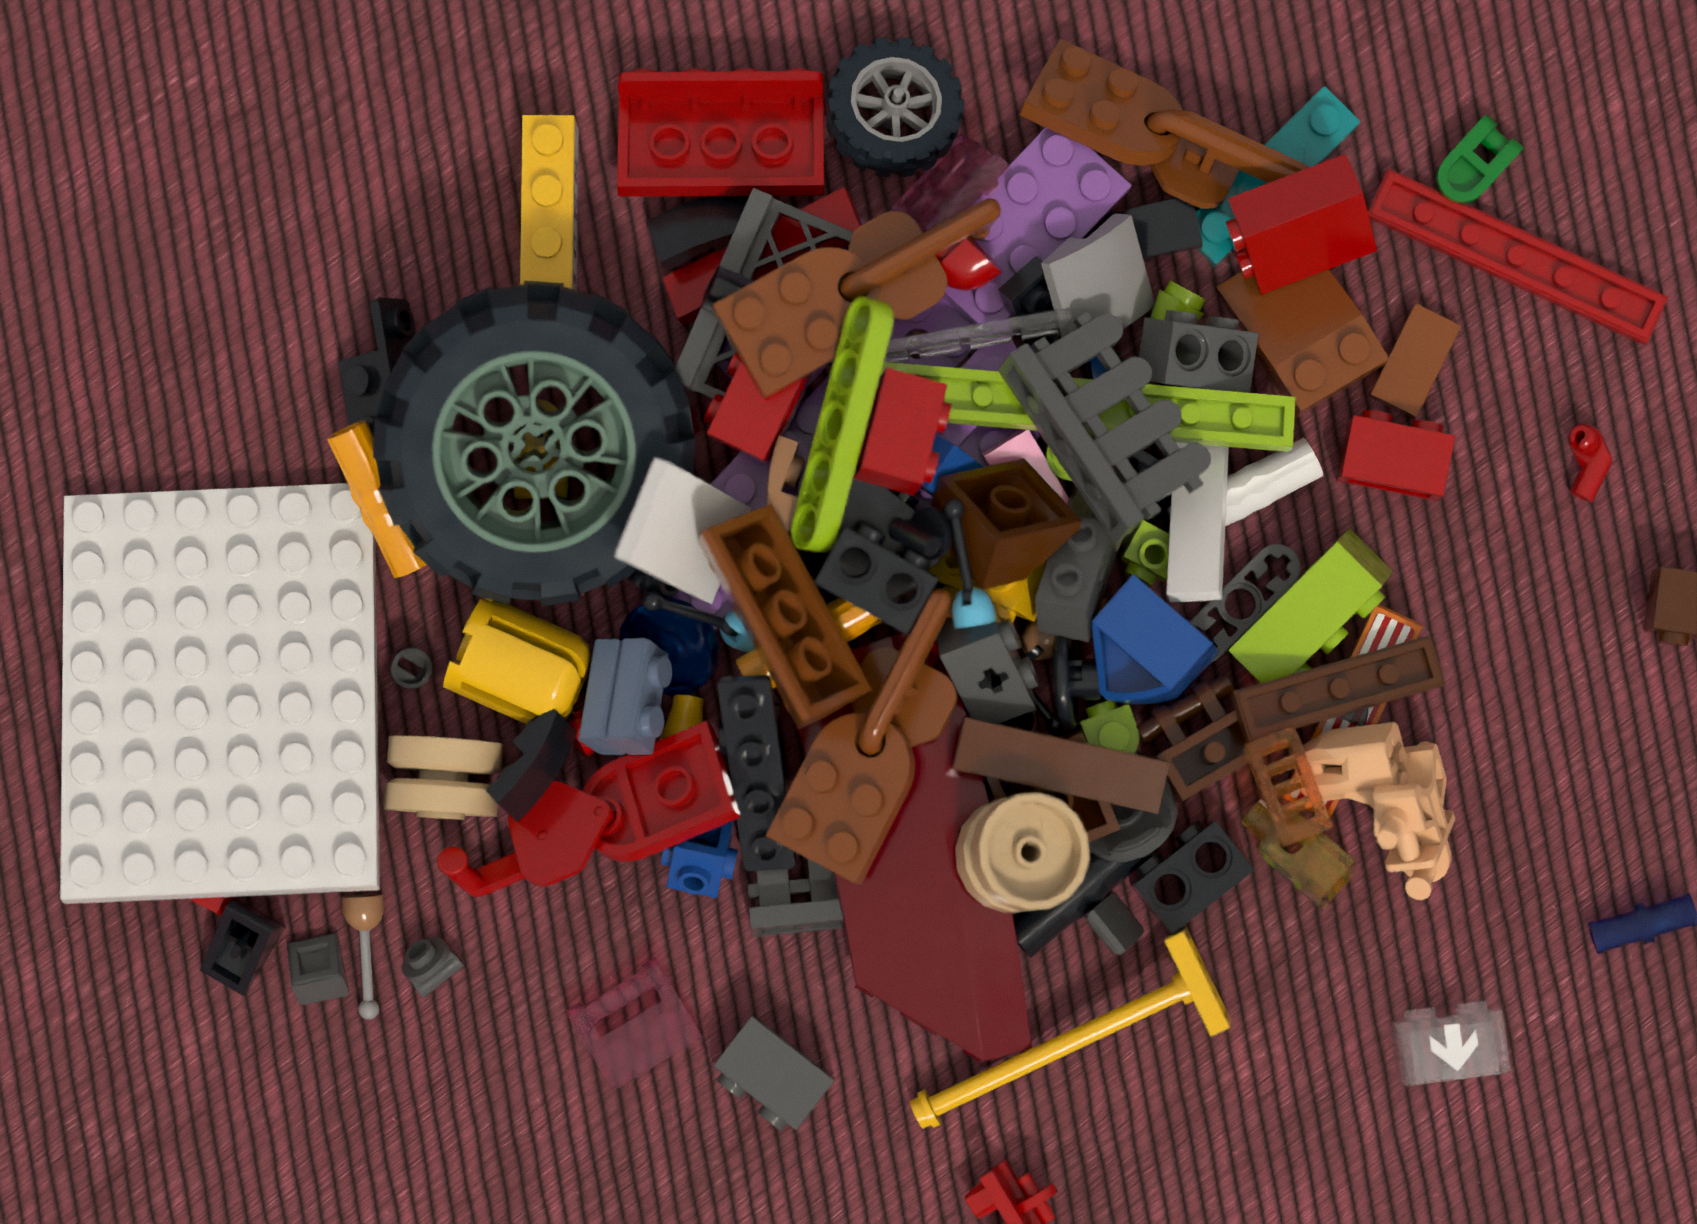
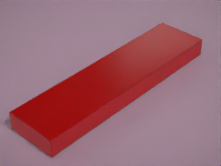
[662,187,862,326]

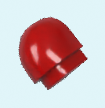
[935,236,1003,291]

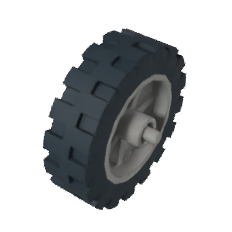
[824,37,964,178]

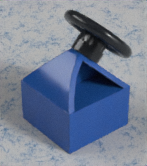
[1053,574,1219,733]

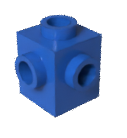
[660,820,738,898]

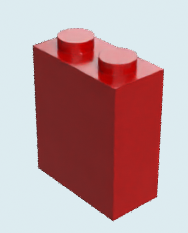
[1225,154,1377,295]

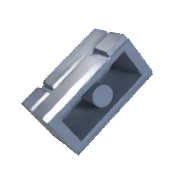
[578,638,672,755]

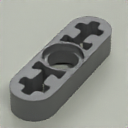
[1189,544,1300,663]

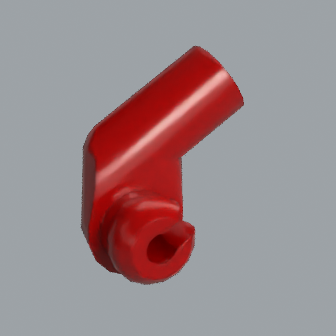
[1568,423,1612,503]

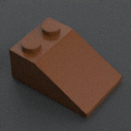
[1215,270,1390,419]

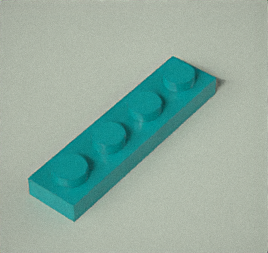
[1196,86,1361,267]

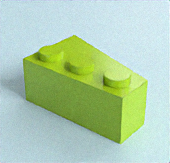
[1228,528,1393,683]

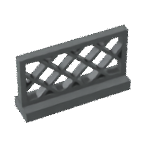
[676,188,853,431]

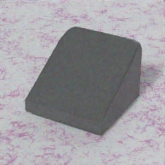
[1084,893,1144,955]
[286,933,349,1005]

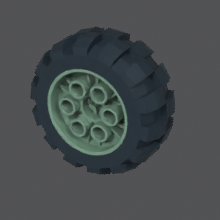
[373,281,696,606]

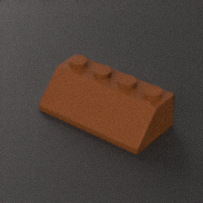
[699,504,872,729]

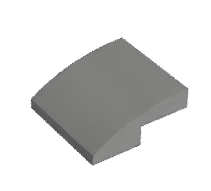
[1041,214,1155,338]

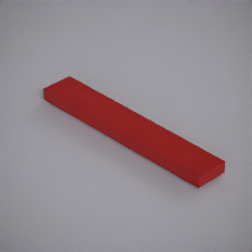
[1368,168,1668,345]

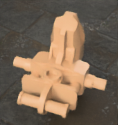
[1292,722,1455,900]

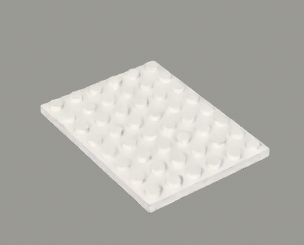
[61,483,380,904]

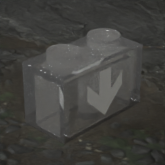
[1392,1000,1511,1086]

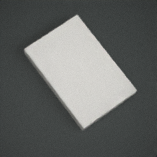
[615,458,751,604]

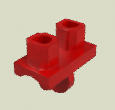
[964,1159,1058,1224]

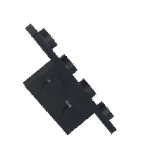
[338,297,415,436]
[718,675,796,871]

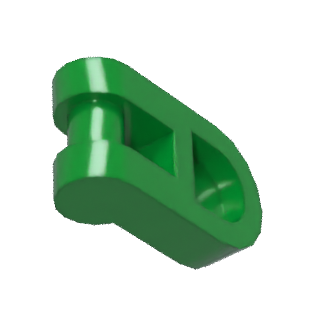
[1435,113,1524,204]

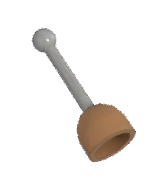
[342,893,384,1020]

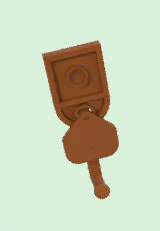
[1020,39,1309,209]
[711,198,1001,399]
[766,588,957,885]

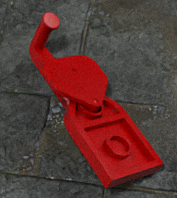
[437,720,740,898]

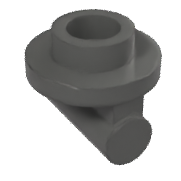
[402,937,465,998]

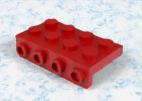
[617,68,824,197]

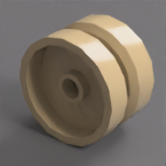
[384,736,503,820]
[955,793,1090,913]

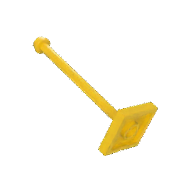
[910,927,1232,1129]

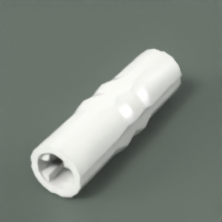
[1166,438,1324,526]

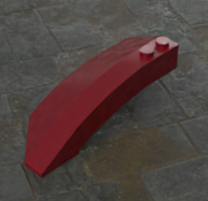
[793,633,1032,1063]

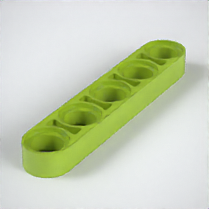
[791,297,893,553]

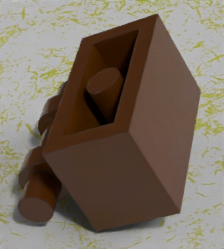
[1136,674,1273,803]

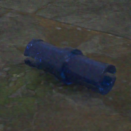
[1588,893,1697,954]

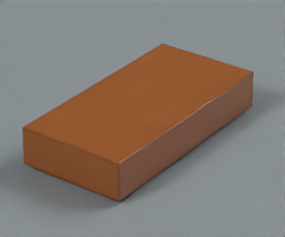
[1368,303,1461,419]

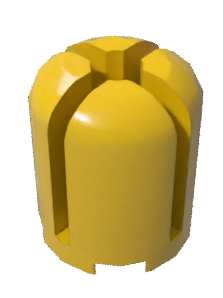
[443,598,591,724]

